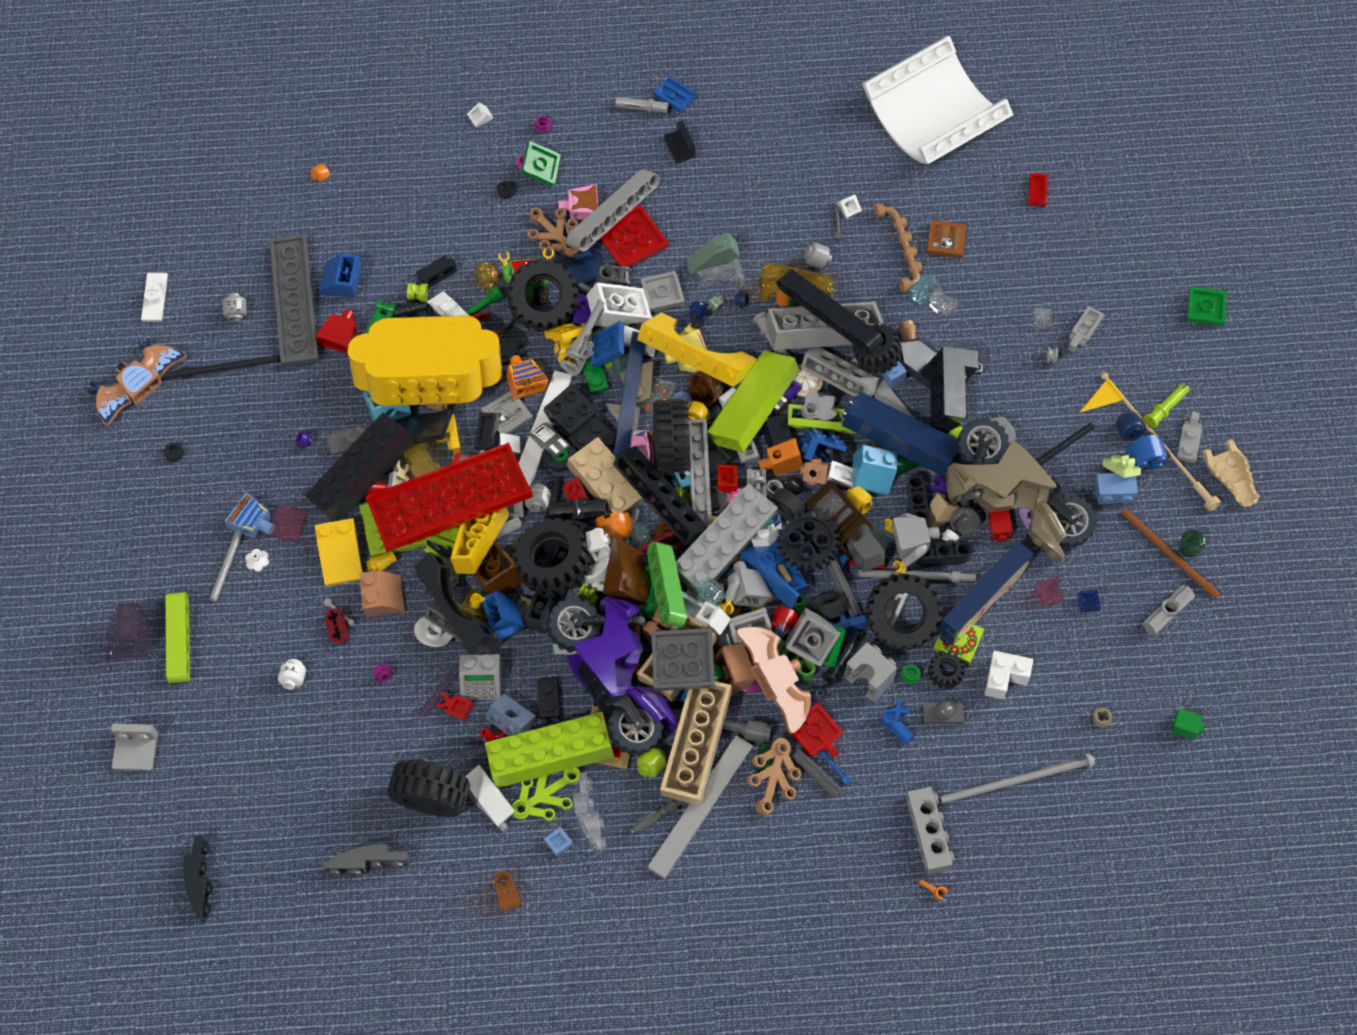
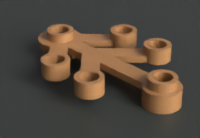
[528,208,579,257]
[747,738,801,815]

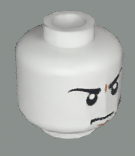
[278,659,306,690]

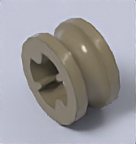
[1093,708,1112,728]

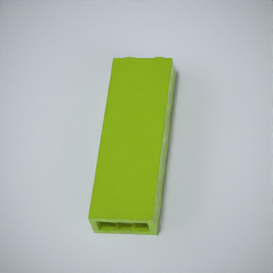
[707,351,800,453]

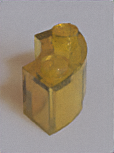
[403,442,440,478]

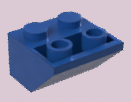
[319,253,362,297]

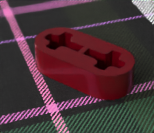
[325,608,350,645]

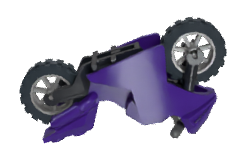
[546,597,679,756]

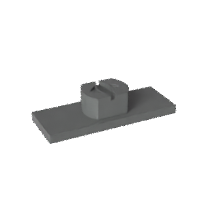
[327,426,369,455]

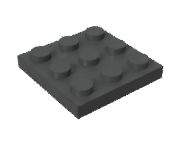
[651,628,715,691]

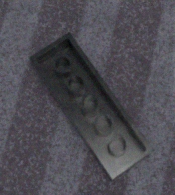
[304,412,415,522]

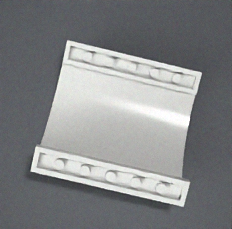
[862,36,1013,164]

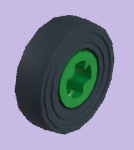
[543,439,577,472]

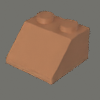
[359,570,405,618]
[713,643,756,696]

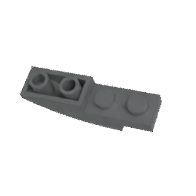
[323,844,410,877]

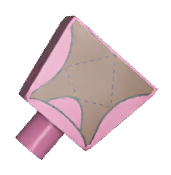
[558,184,598,222]

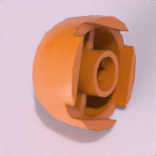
[594,512,634,544]

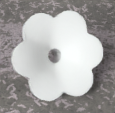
[245,549,269,572]

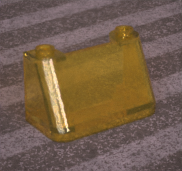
[758,263,836,301]

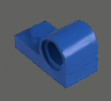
[826,614,867,635]

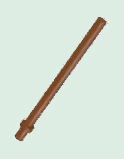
[1121,508,1220,599]

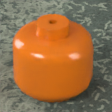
[310,164,330,182]

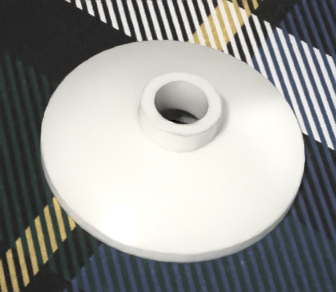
[414,617,453,647]

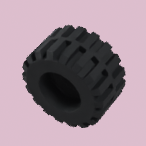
[852,323,903,374]

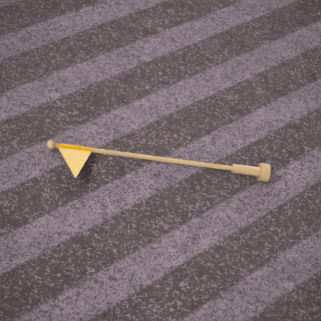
[1079,372,1221,512]

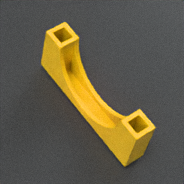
[637,312,757,387]

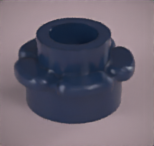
[735,290,749,309]

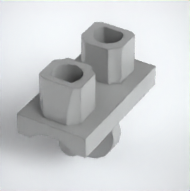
[747,469,767,498]

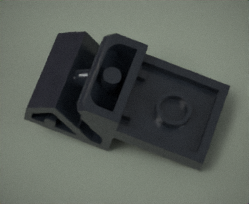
[543,384,616,453]

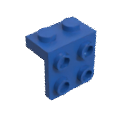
[797,427,847,461]

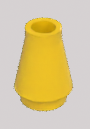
[366,551,397,571]

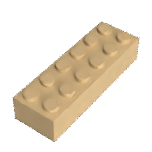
[660,681,732,806]

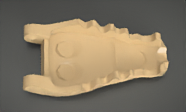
[1203,439,1260,507]

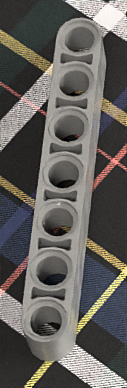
[566,169,660,252]

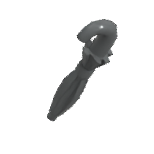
[629,799,684,835]

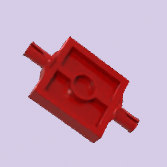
[792,703,843,759]

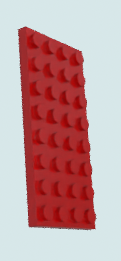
[365,442,533,552]

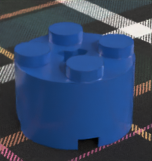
[1124,435,1168,473]

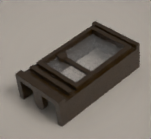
[804,479,874,554]

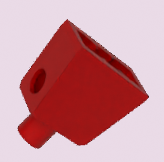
[316,309,358,354]

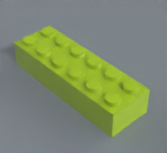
[485,712,614,788]

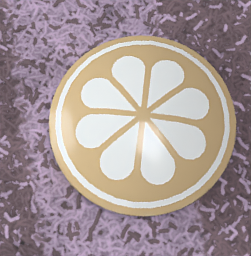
[793,364,823,397]

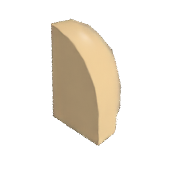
[928,493,960,528]

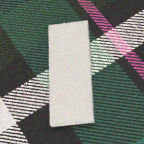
[141,273,168,322]
[427,291,469,316]
[465,765,515,826]

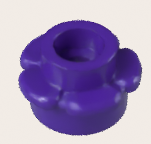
[296,431,312,449]

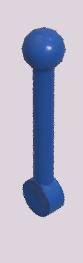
[820,751,850,785]

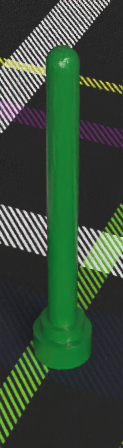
[465,286,503,316]

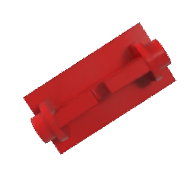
[562,476,589,502]

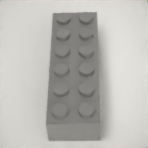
[766,302,884,350]
[676,483,778,598]

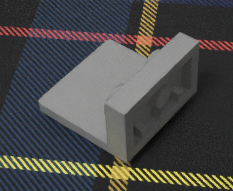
[111,724,158,771]

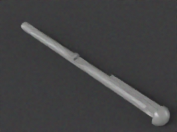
[940,754,1095,804]

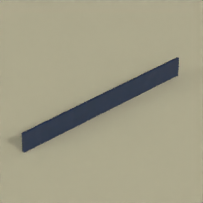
[613,331,645,457]

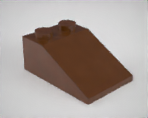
[602,537,650,605]
[471,541,523,595]

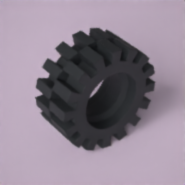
[928,651,965,690]

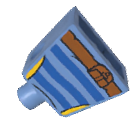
[225,493,275,539]

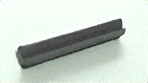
[793,750,842,797]

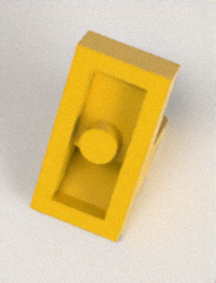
[436,414,461,456]

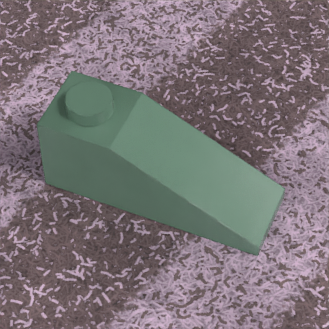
[687,233,740,276]

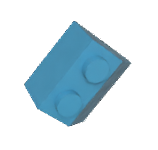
[852,445,897,496]

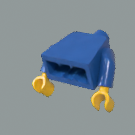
[470,591,527,640]

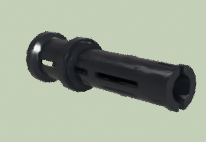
[822,630,864,685]

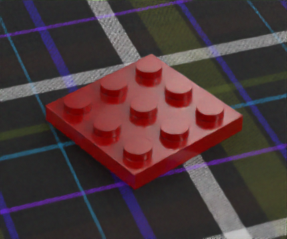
[600,205,669,268]

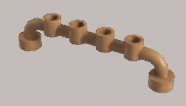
[874,203,922,293]

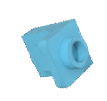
[672,472,691,493]

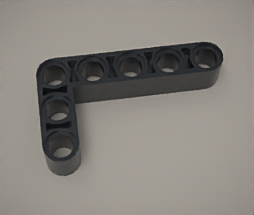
[906,474,972,567]

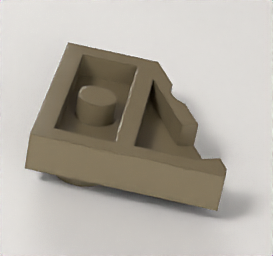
[619,361,653,406]

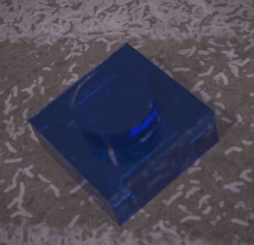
[1077,590,1101,613]

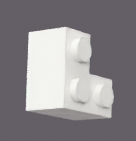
[984,651,1033,700]

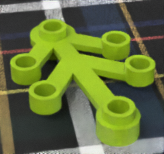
[511,767,580,822]

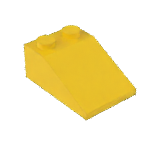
[315,518,363,586]

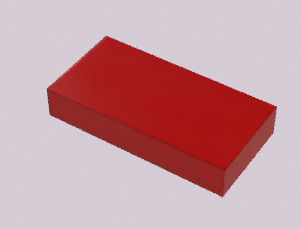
[1028,173,1048,207]

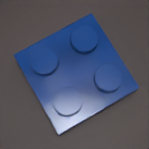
[591,321,624,368]

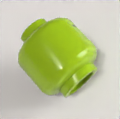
[637,748,667,778]

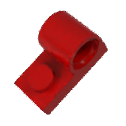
[717,465,737,493]

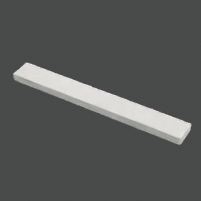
[518,371,573,506]

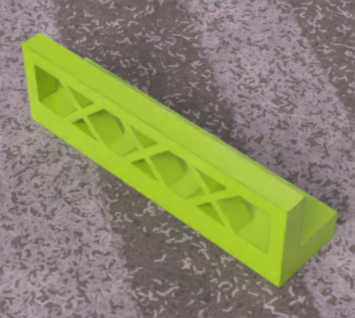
[787,404,857,434]

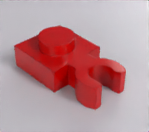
[436,693,474,721]

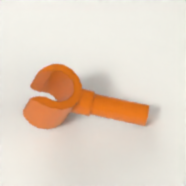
[919,879,948,901]

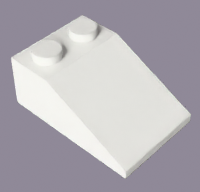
[586,283,652,327]

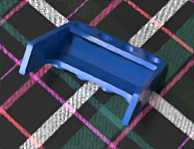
[740,522,848,609]

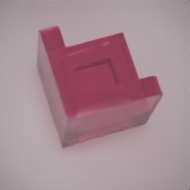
[1035,577,1064,608]

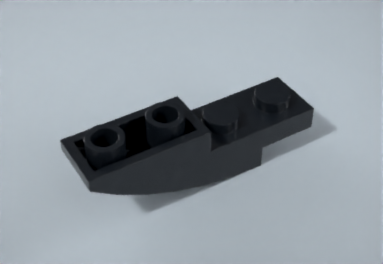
[183,835,213,922]

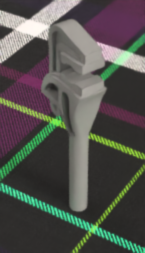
[560,299,605,376]

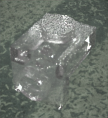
[927,286,959,317]

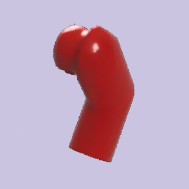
[480,728,509,742]

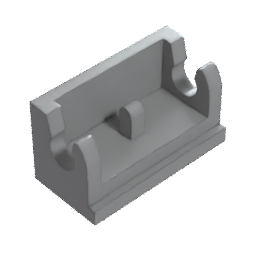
[728,608,772,645]

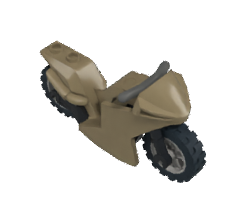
[947,418,1097,562]

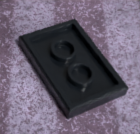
[398,410,452,445]

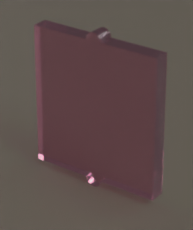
[267,505,307,542]

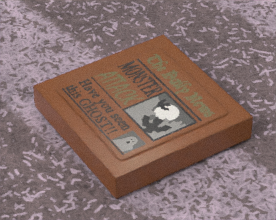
[927,220,967,258]

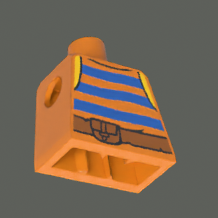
[506,355,548,400]

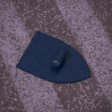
[566,246,607,287]

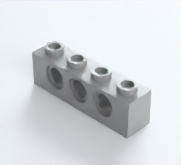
[801,347,879,398]
[906,787,955,875]

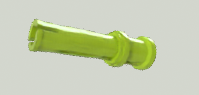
[1143,383,1190,429]

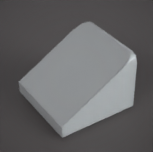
[737,440,760,463]

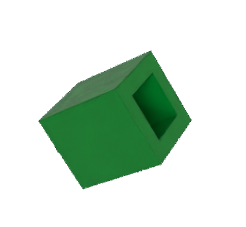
[1171,708,1204,740]

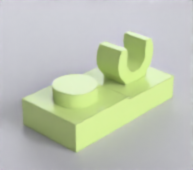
[1103,455,1141,478]

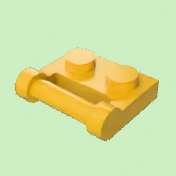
[544,323,591,343]

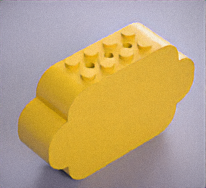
[348,316,502,406]

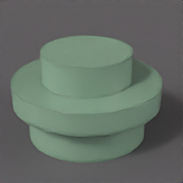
[708,295,724,312]

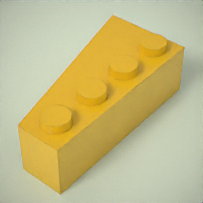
[451,507,509,574]

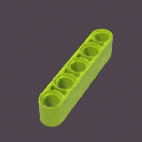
[166,592,190,684]

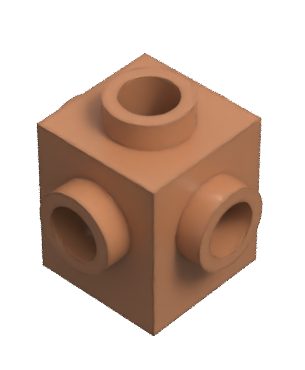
[800,457,829,486]

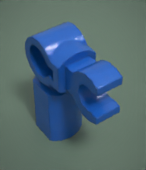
[881,699,914,745]

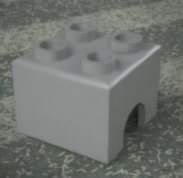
[845,643,897,702]

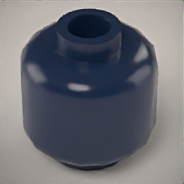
[1116,412,1144,440]

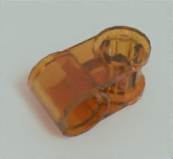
[493,870,522,913]

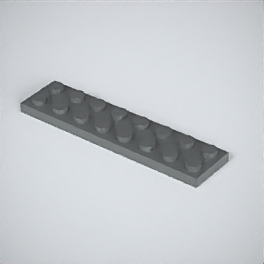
[270,234,319,367]

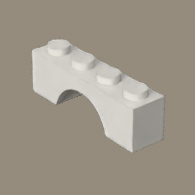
[682,591,731,635]

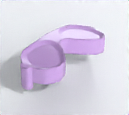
[1019,508,1030,528]

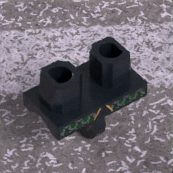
[394,299,429,318]

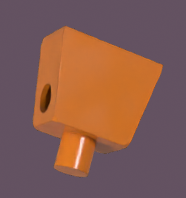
[759,438,803,476]

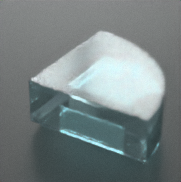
[611,354,629,375]

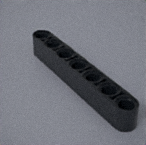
[776,269,884,355]

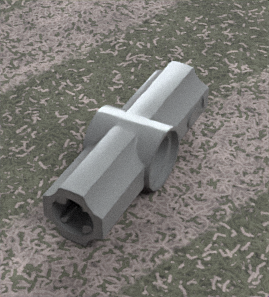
[1143,585,1195,635]

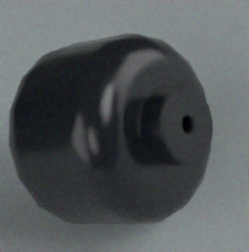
[782,476,803,496]

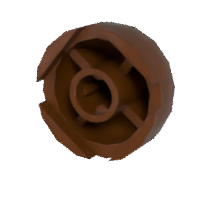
[688,370,724,408]

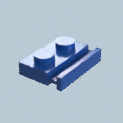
[654,76,696,113]

